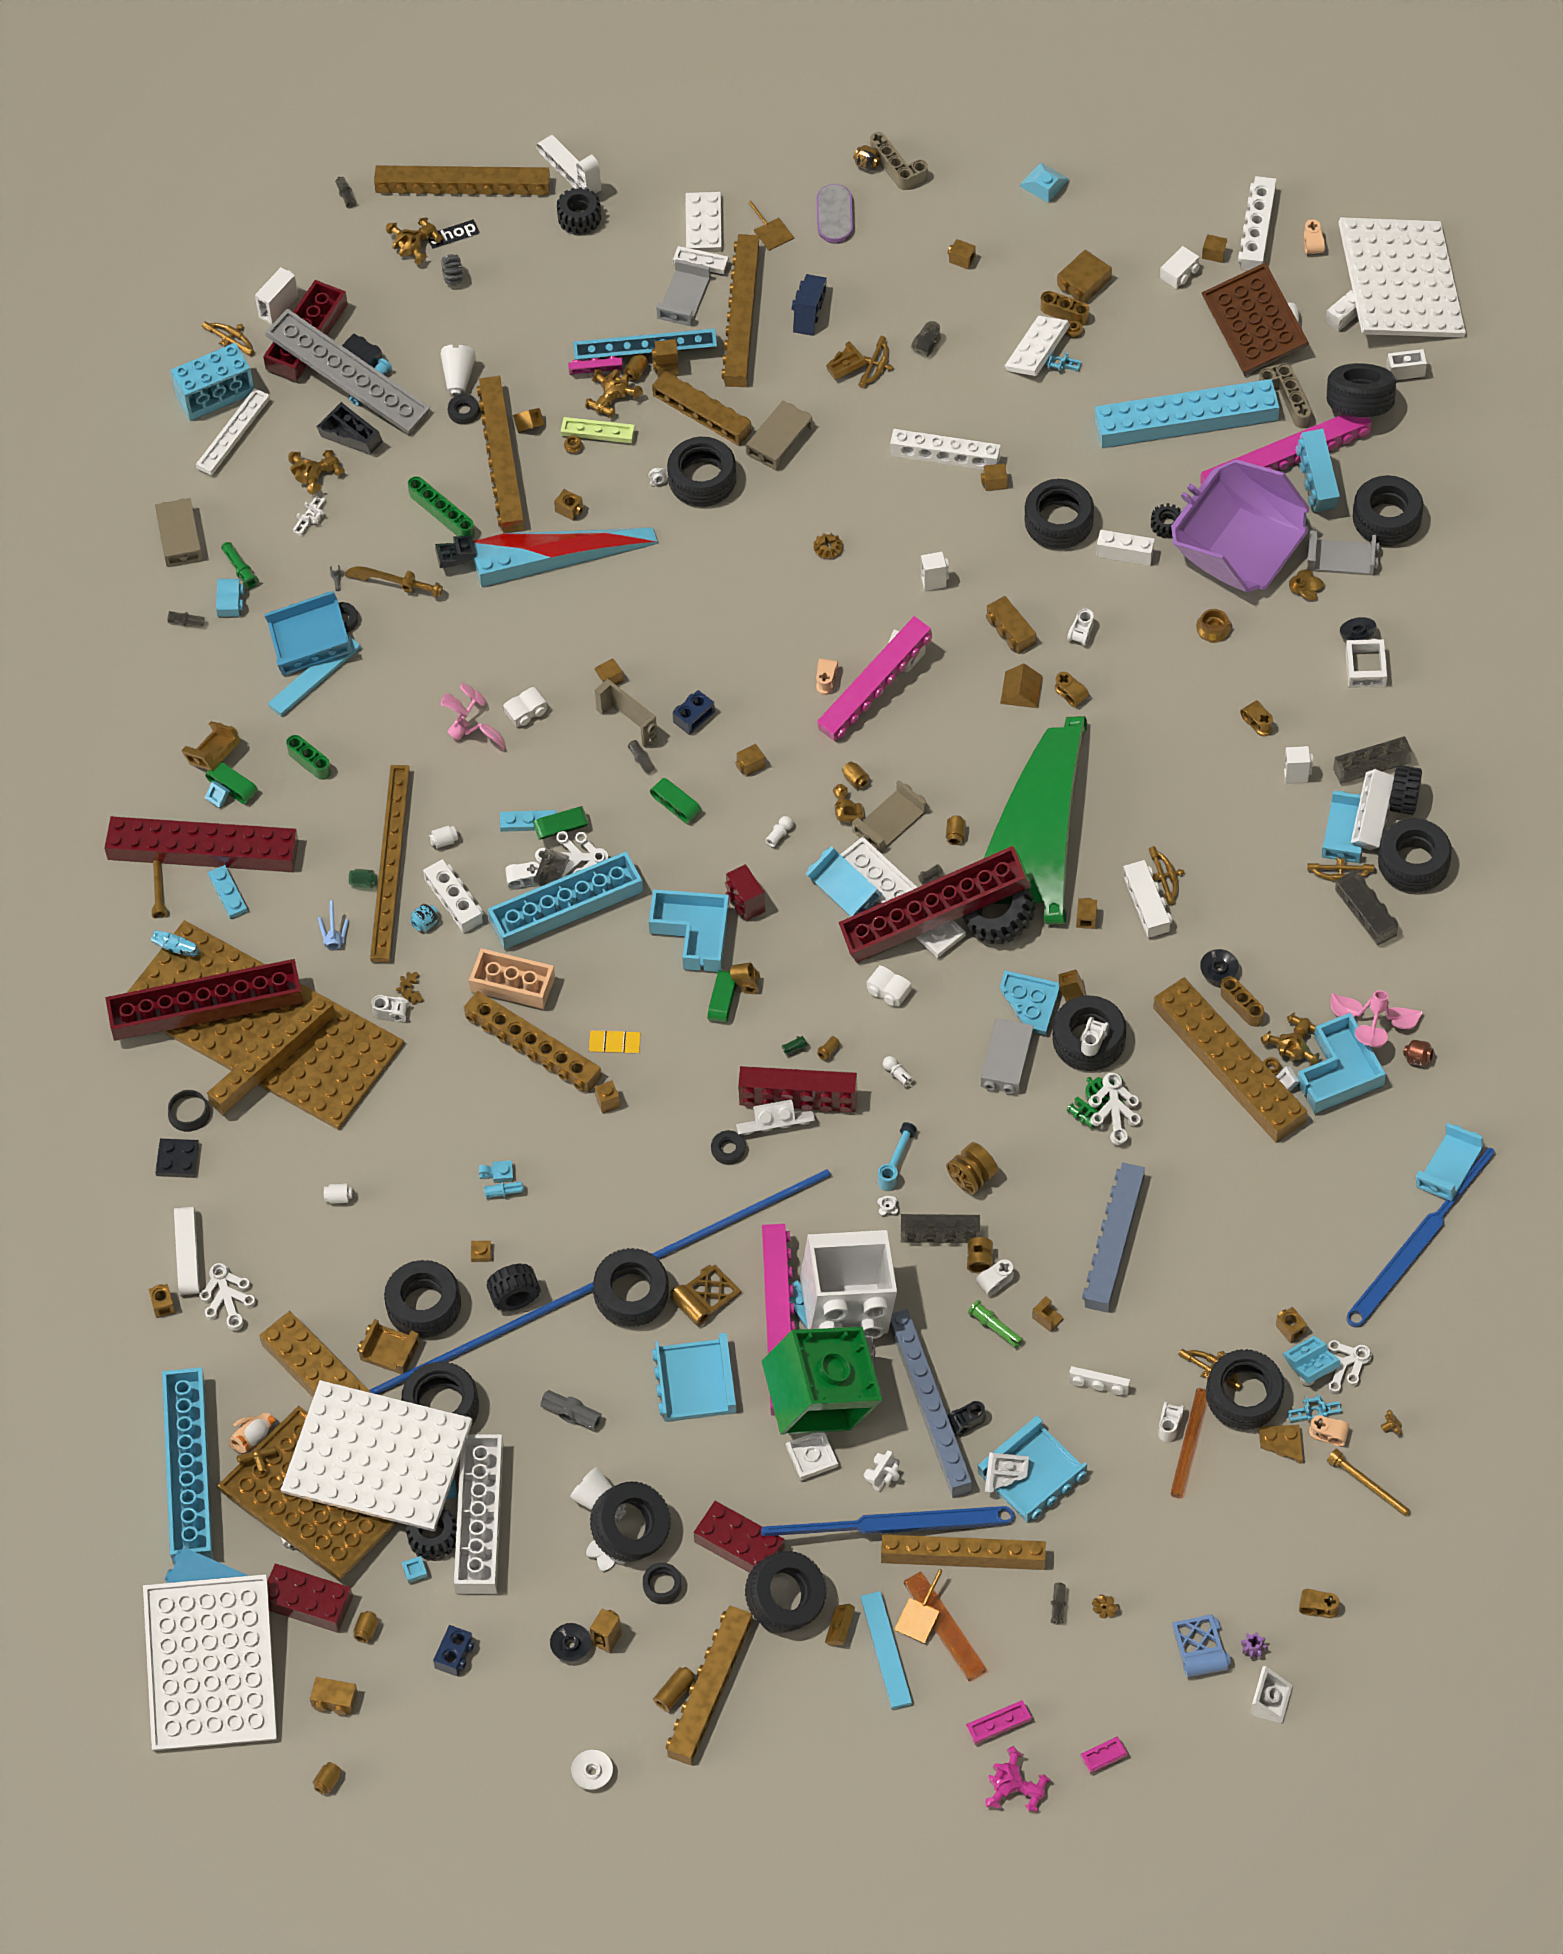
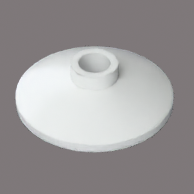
[571,1750,613,1790]

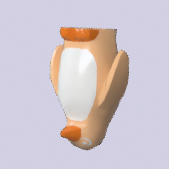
[228,1412,276,1453]

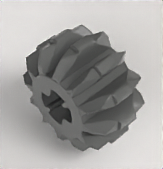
[441,254,463,285]

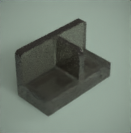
[534,847,570,887]

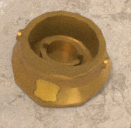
[1196,609,1232,643]

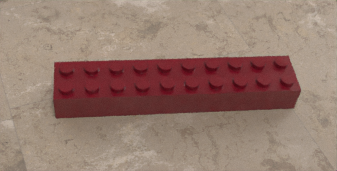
[104,816,299,873]
[838,846,1031,963]
[105,959,304,1041]

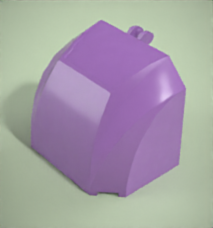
[1171,459,1309,592]

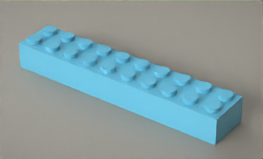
[1094,379,1279,448]
[162,1367,214,1565]

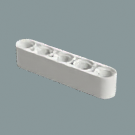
[174,1206,200,1295]

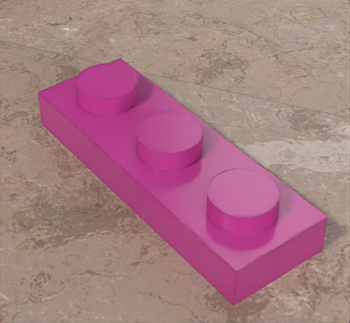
[568,356,623,375]
[966,1700,1032,1745]

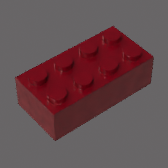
[693,1500,785,1573]
[267,1563,353,1633]

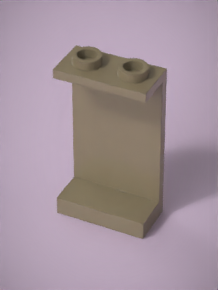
[746,400,813,471]
[155,498,203,567]
[595,679,658,748]
[852,780,926,853]

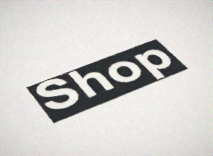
[428,219,480,249]

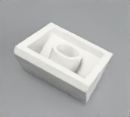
[1251,1666,1293,1723]

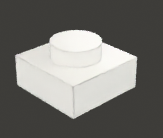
[1276,1066,1300,1091]

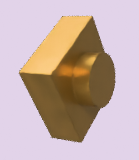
[471,1240,491,1262]

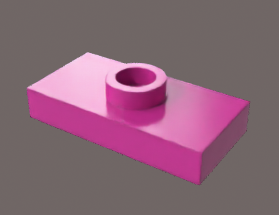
[1081,1736,1127,1774]

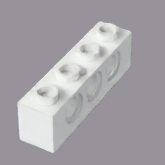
[423,859,483,934]

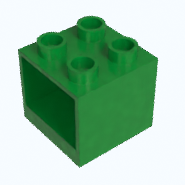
[761,1327,882,1435]

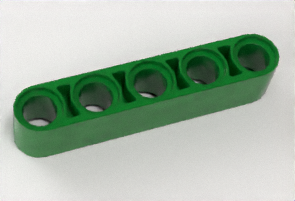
[408,476,475,539]

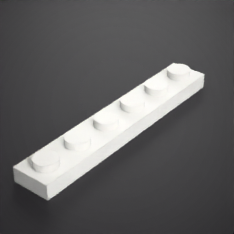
[196,388,270,476]

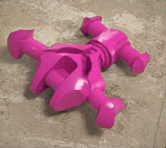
[985,1746,1051,1812]

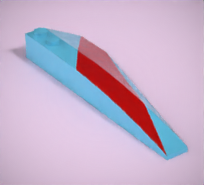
[473,527,658,587]

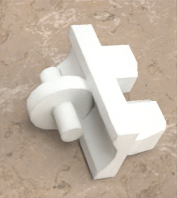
[864,1451,900,1492]

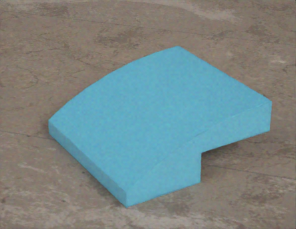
[1283,1335,1341,1384]

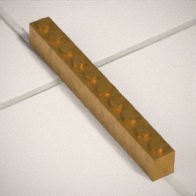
[374,165,550,195]
[721,234,759,387]
[476,376,525,533]

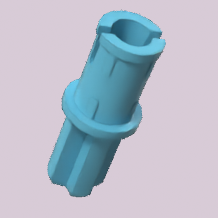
[484,1181,524,1199]

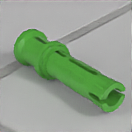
[968,1300,1023,1348]

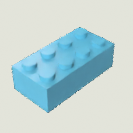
[1295,429,1340,513]

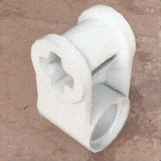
[1067,609,1094,646]
[505,862,543,889]
[372,995,410,1022]
[1081,1017,1109,1056]
[976,1259,1014,1296]
[1158,1401,1185,1442]

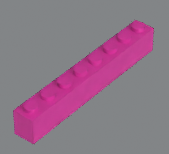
[817,616,932,742]

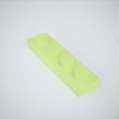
[561,417,635,444]

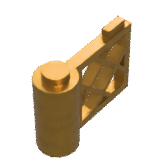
[670,1264,741,1326]

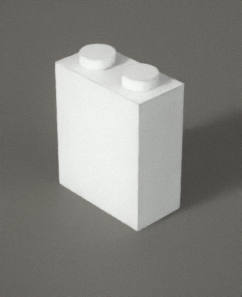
[255,267,298,324]

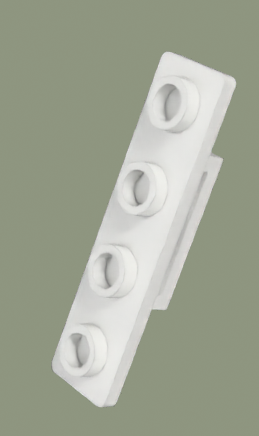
[736,1100,815,1135]

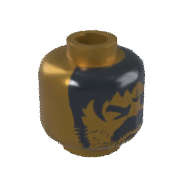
[853,145,880,171]

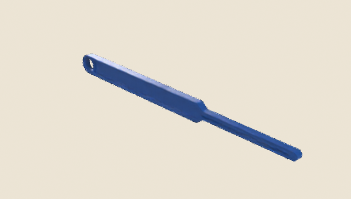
[1347,1148,1494,1328]
[761,1506,1014,1536]

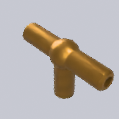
[237,1446,277,1474]

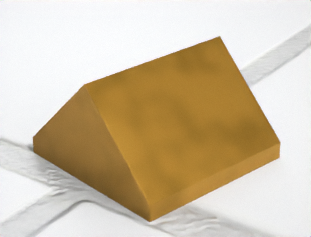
[1000,663,1042,708]

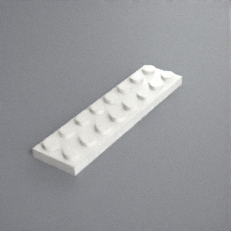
[840,837,966,958]

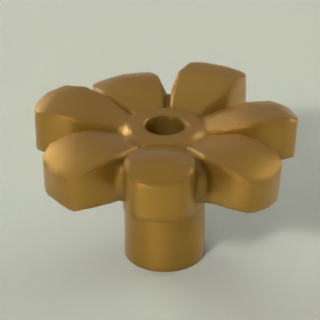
[1381,1410,1402,1434]
[1092,1594,1118,1619]

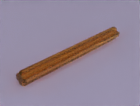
[1171,1388,1206,1498]

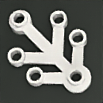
[535,831,609,880]
[1088,1073,1141,1145]
[199,1263,256,1331]
[1299,1340,1372,1394]

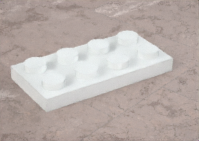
[685,192,722,252]
[1005,316,1070,376]

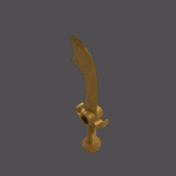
[345,566,443,597]

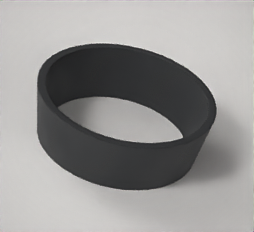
[168,1090,210,1132]

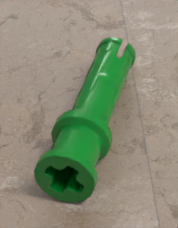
[221,542,259,589]

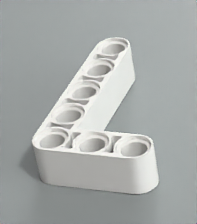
[536,135,601,194]

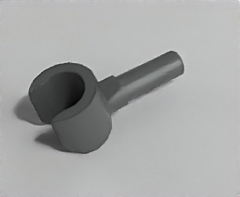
[330,565,341,591]

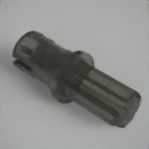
[335,176,356,208]
[167,611,205,627]
[628,740,655,774]
[1051,1582,1067,1624]

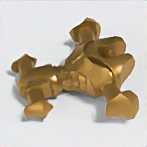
[386,217,444,265]
[585,369,643,418]
[288,450,345,495]
[1260,1012,1320,1066]

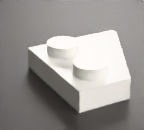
[985,1452,1029,1492]

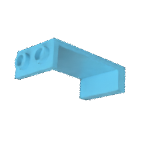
[1321,791,1362,863]
[806,846,882,916]
[1416,1123,1484,1201]

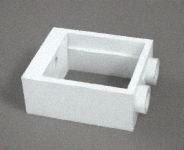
[1345,639,1387,688]

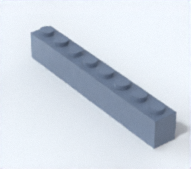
[1082,1162,1145,1313]

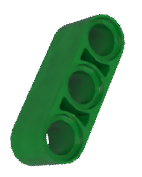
[286,735,331,780]
[205,762,258,804]
[650,778,702,824]
[533,806,589,840]
[707,970,737,1023]

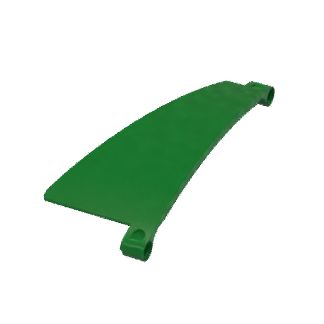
[983,716,1087,925]

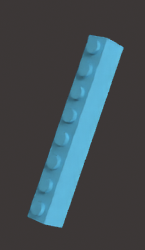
[573,328,717,360]

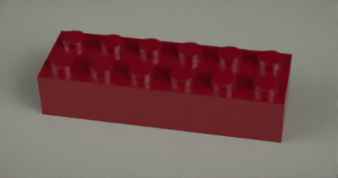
[263,280,348,382]
[738,1066,857,1113]

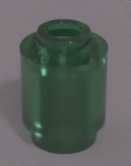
[349,869,377,889]

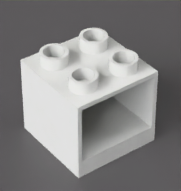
[800,1230,897,1339]

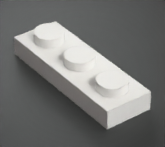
[673,246,729,274]
[1069,1366,1130,1395]

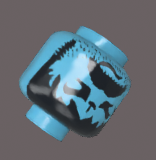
[410,904,439,932]

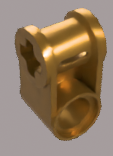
[1055,672,1089,707]
[1240,700,1273,736]
[730,962,760,994]
[1299,1589,1339,1618]

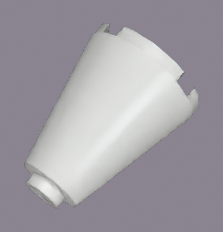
[441,345,476,396]
[570,1467,627,1521]

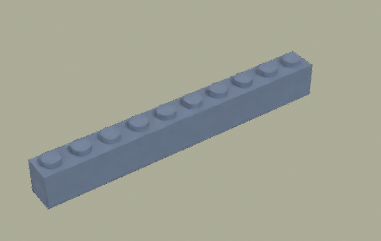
[889,1309,972,1498]

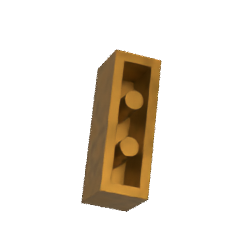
[986,596,1036,654]

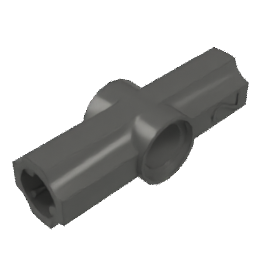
[540,1390,602,1430]

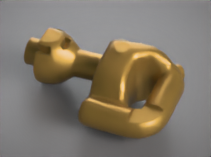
[833,784,864,822]

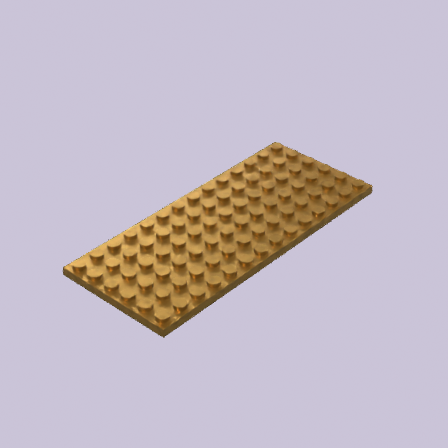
[127,920,404,1130]

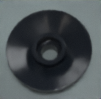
[1340,617,1377,640]
[1200,949,1239,983]
[550,1623,591,1662]

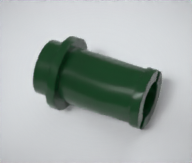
[782,1036,808,1056]

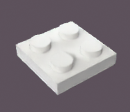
[786,1432,838,1481]

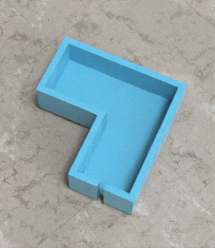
[649,889,730,972]
[1298,1012,1386,1114]

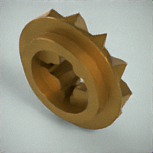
[813,533,843,559]

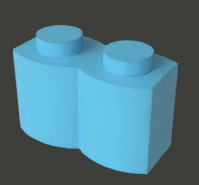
[216,579,244,617]

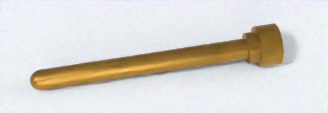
[151,861,167,919]
[1327,1448,1410,1516]

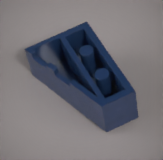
[791,274,827,336]

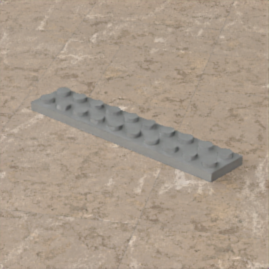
[265,309,430,434]

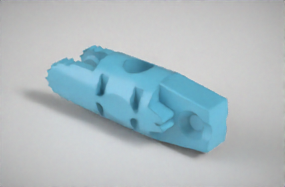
[151,930,199,957]

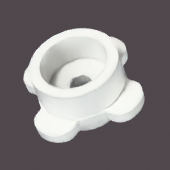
[648,468,667,486]
[877,1196,898,1216]

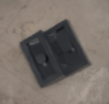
[435,535,476,568]

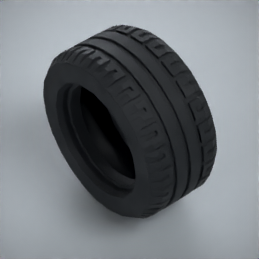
[667,436,737,507]
[1024,478,1094,549]
[1206,1349,1285,1430]
[401,1362,479,1427]

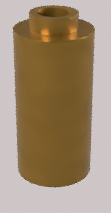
[653,1667,695,1712]

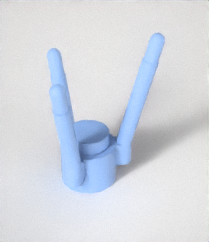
[318,900,349,950]

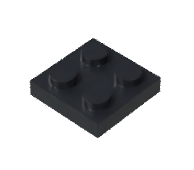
[155,1138,199,1178]

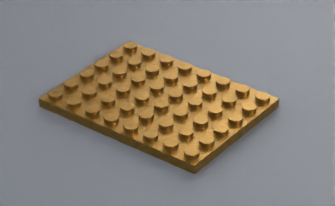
[217,1405,398,1581]

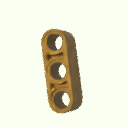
[1040,291,1089,326]
[1220,976,1264,1027]

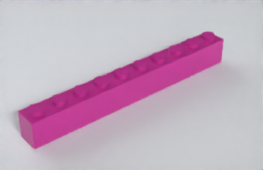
[1200,414,1372,485]
[762,1224,795,1415]

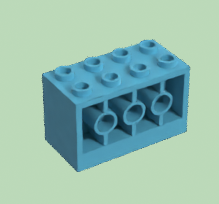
[170,343,254,421]

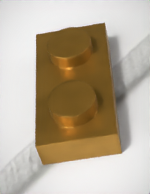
[825,1603,855,1646]

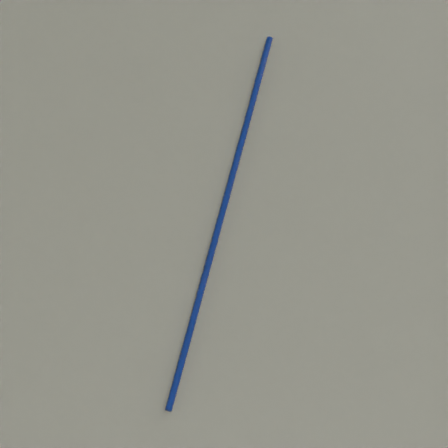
[369,1169,831,1395]

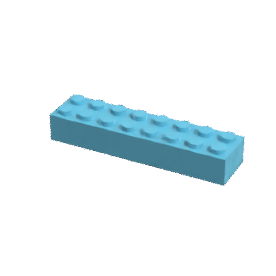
[488,851,643,950]

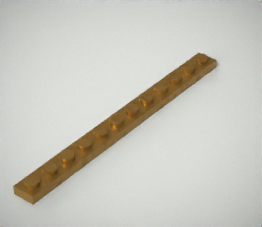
[370,765,410,962]

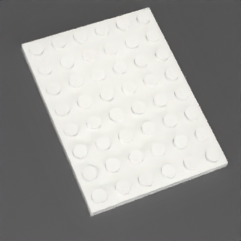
[1338,217,1466,338]
[281,1380,472,1532]
[143,1574,277,1751]

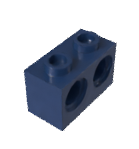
[672,690,715,735]
[433,1625,475,1676]

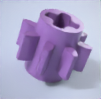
[1241,1632,1267,1659]

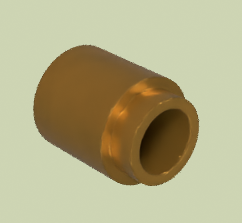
[624,354,648,380]
[842,762,869,789]
[945,815,966,845]
[353,1611,379,1643]
[312,1762,342,1794]

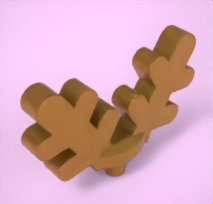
[396,972,423,1004]

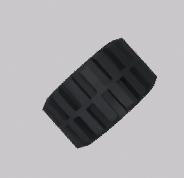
[556,187,601,235]
[1389,765,1422,815]
[486,1263,541,1311]
[406,1506,457,1560]

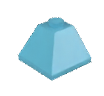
[1020,162,1069,203]

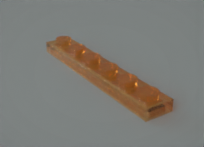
[903,1571,986,1682]

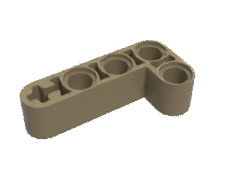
[870,132,928,190]
[1259,363,1311,428]

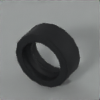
[643,1563,682,1604]

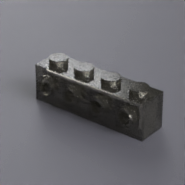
[1333,736,1412,784]
[1335,870,1399,946]
[901,1214,980,1243]

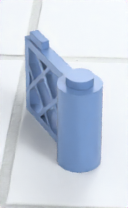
[1172,1614,1231,1678]

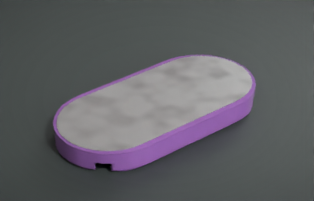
[817,184,853,243]

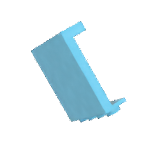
[652,1333,736,1422]
[978,1416,1087,1523]

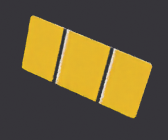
[589,1031,641,1053]

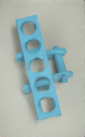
[1045,350,1081,372]
[1288,1394,1342,1423]

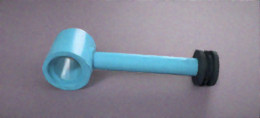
[878,1122,917,1191]

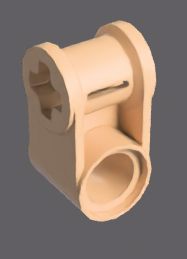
[1303,219,1325,254]
[816,658,838,695]
[1309,1415,1350,1446]

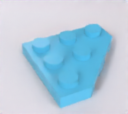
[1000,970,1060,1035]

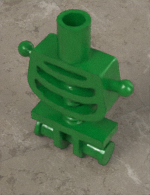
[1066,1074,1124,1129]

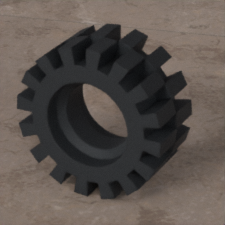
[1151,503,1182,538]

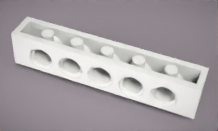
[1238,176,1276,271]
[890,429,1000,470]

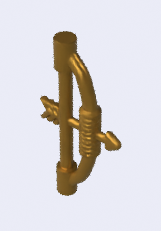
[202,321,254,356]
[858,336,893,388]
[1149,846,1184,905]
[1307,857,1374,890]
[1178,1349,1242,1391]

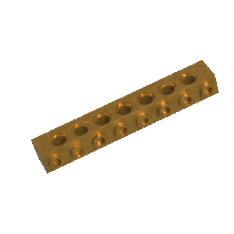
[464,991,602,1093]

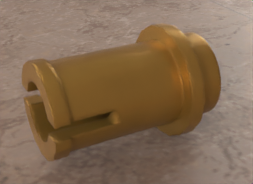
[817,1036,840,1060]

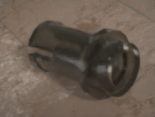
[918,864,943,885]

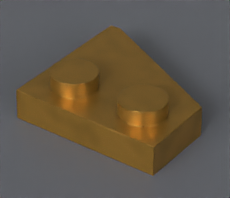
[826,341,866,380]
[1259,1425,1303,1464]

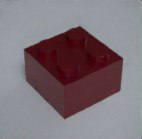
[725,864,766,921]

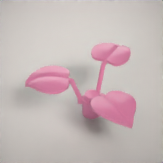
[441,683,505,751]
[1330,990,1422,1048]

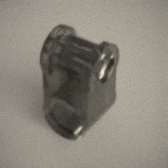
[911,321,941,357]

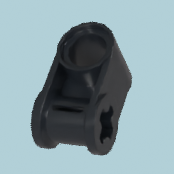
[947,1401,986,1436]

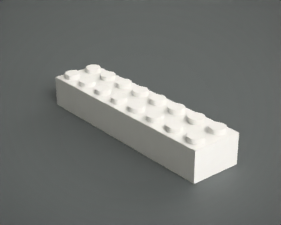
[454,1434,504,1594]

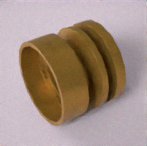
[946,1142,999,1195]

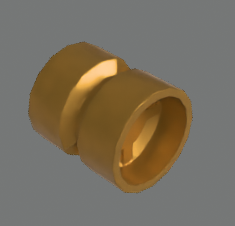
[967,1237,993,1273]

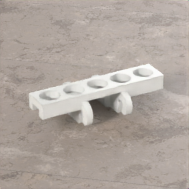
[293,495,326,536]

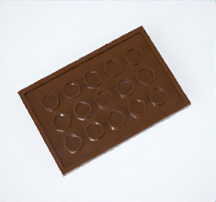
[1201,262,1309,376]

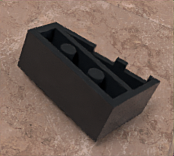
[316,402,383,454]

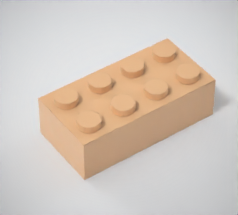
[469,948,555,1009]

